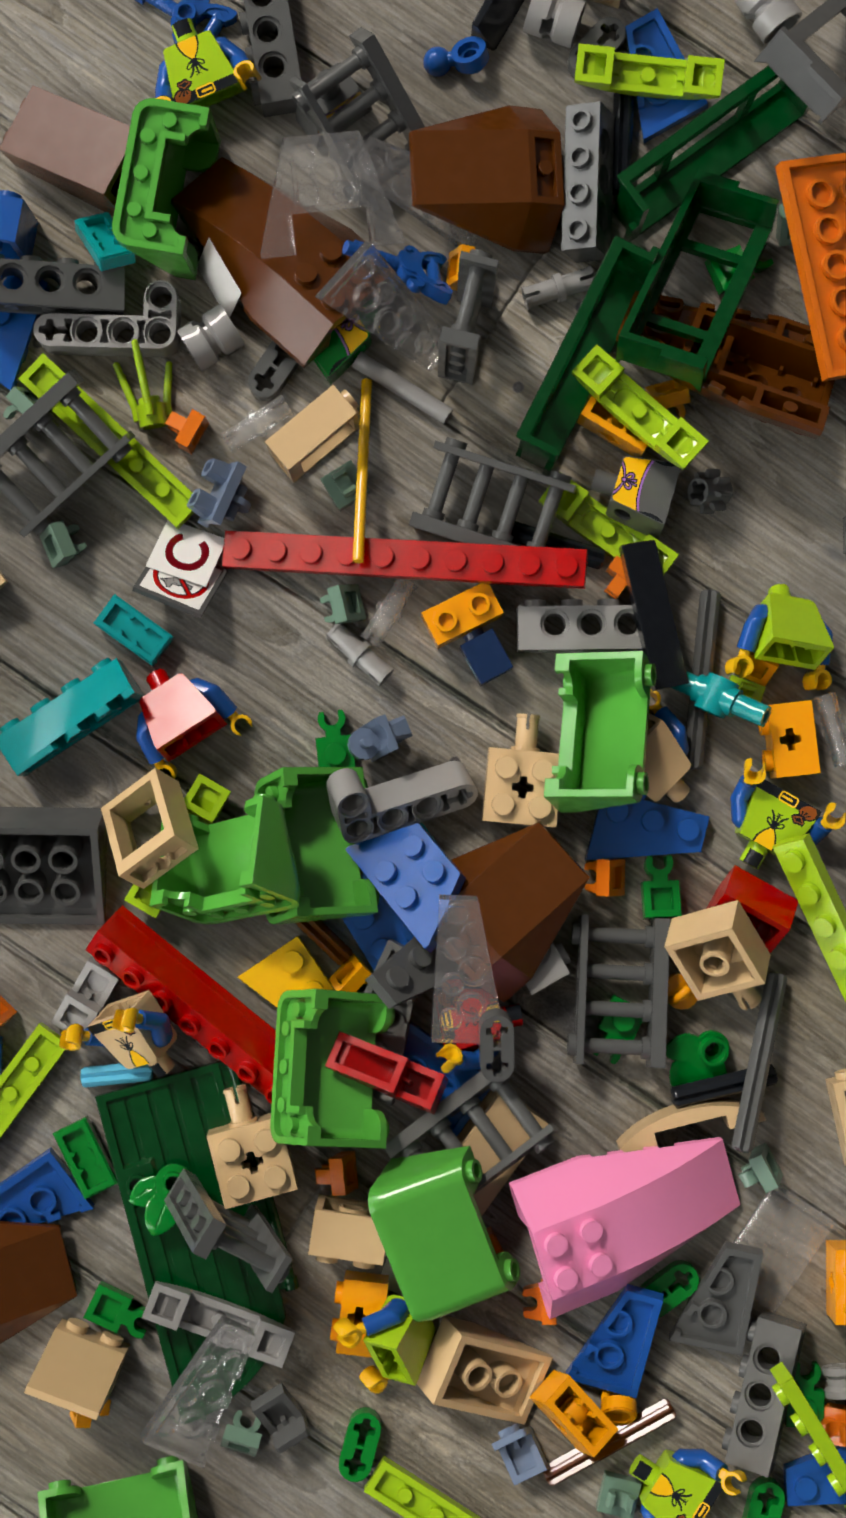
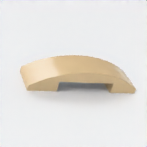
[616,1098,766,1152]

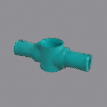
[670,671,772,727]

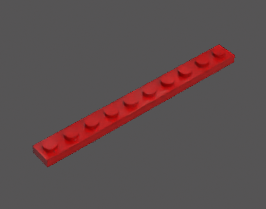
[222,530,588,589]

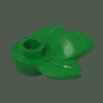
[666,1030,729,1087]
[129,1163,189,1236]

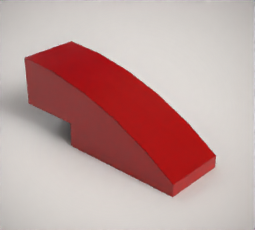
[325,1031,448,1115]

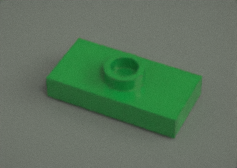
[53,1115,118,1199]

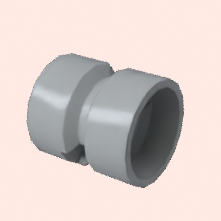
[523,0,586,49]
[735,0,803,44]
[177,304,245,371]

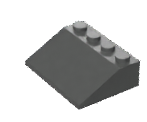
[0,807,107,925]

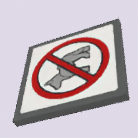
[132,565,228,619]

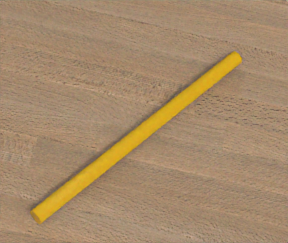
[353,378,372,563]

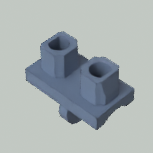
[187,458,252,528]
[347,714,412,762]

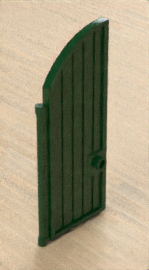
[95,1061,300,1423]

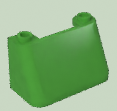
[112,98,221,281]
[544,651,657,813]
[254,767,379,924]
[150,794,301,925]
[270,989,395,1149]
[368,1146,520,1322]
[37,1456,198,1518]

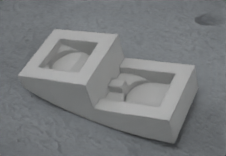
[51,956,120,1030]

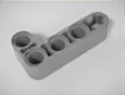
[33,280,182,358]
[326,761,478,843]

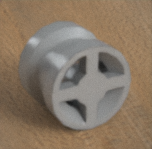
[822,1363,846,1400]

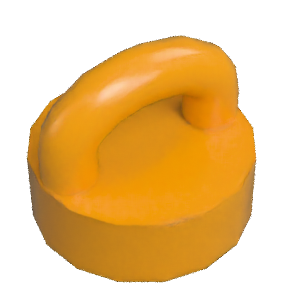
[668,972,698,1010]
[600,1390,637,1425]

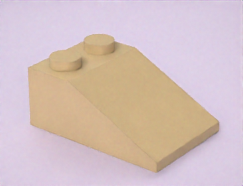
[417,1316,553,1425]
[24,1318,131,1420]

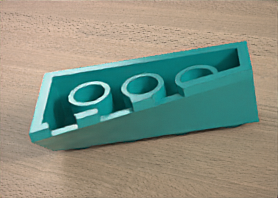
[0,657,144,777]

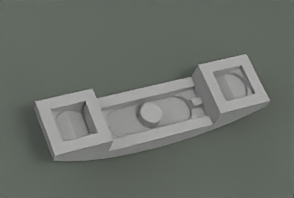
[142,1281,295,1368]

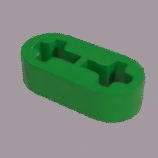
[640,1260,699,1318]
[338,1407,382,1482]
[742,1476,785,1518]

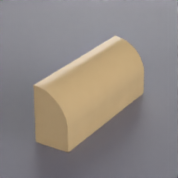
[446,1089,548,1216]

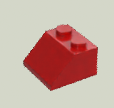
[706,865,799,953]

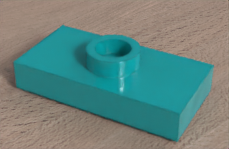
[74,212,136,271]
[93,594,175,667]

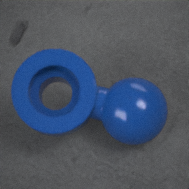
[423,36,490,77]

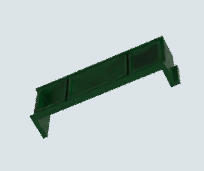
[612,65,810,242]
[615,169,779,392]
[515,235,660,477]

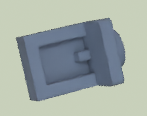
[492,1423,550,1486]

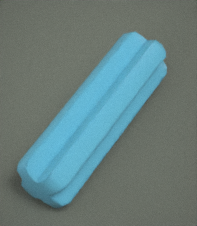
[80,1063,153,1088]

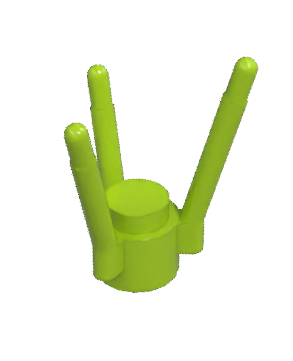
[113,339,173,430]

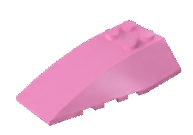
[509,1137,740,1319]

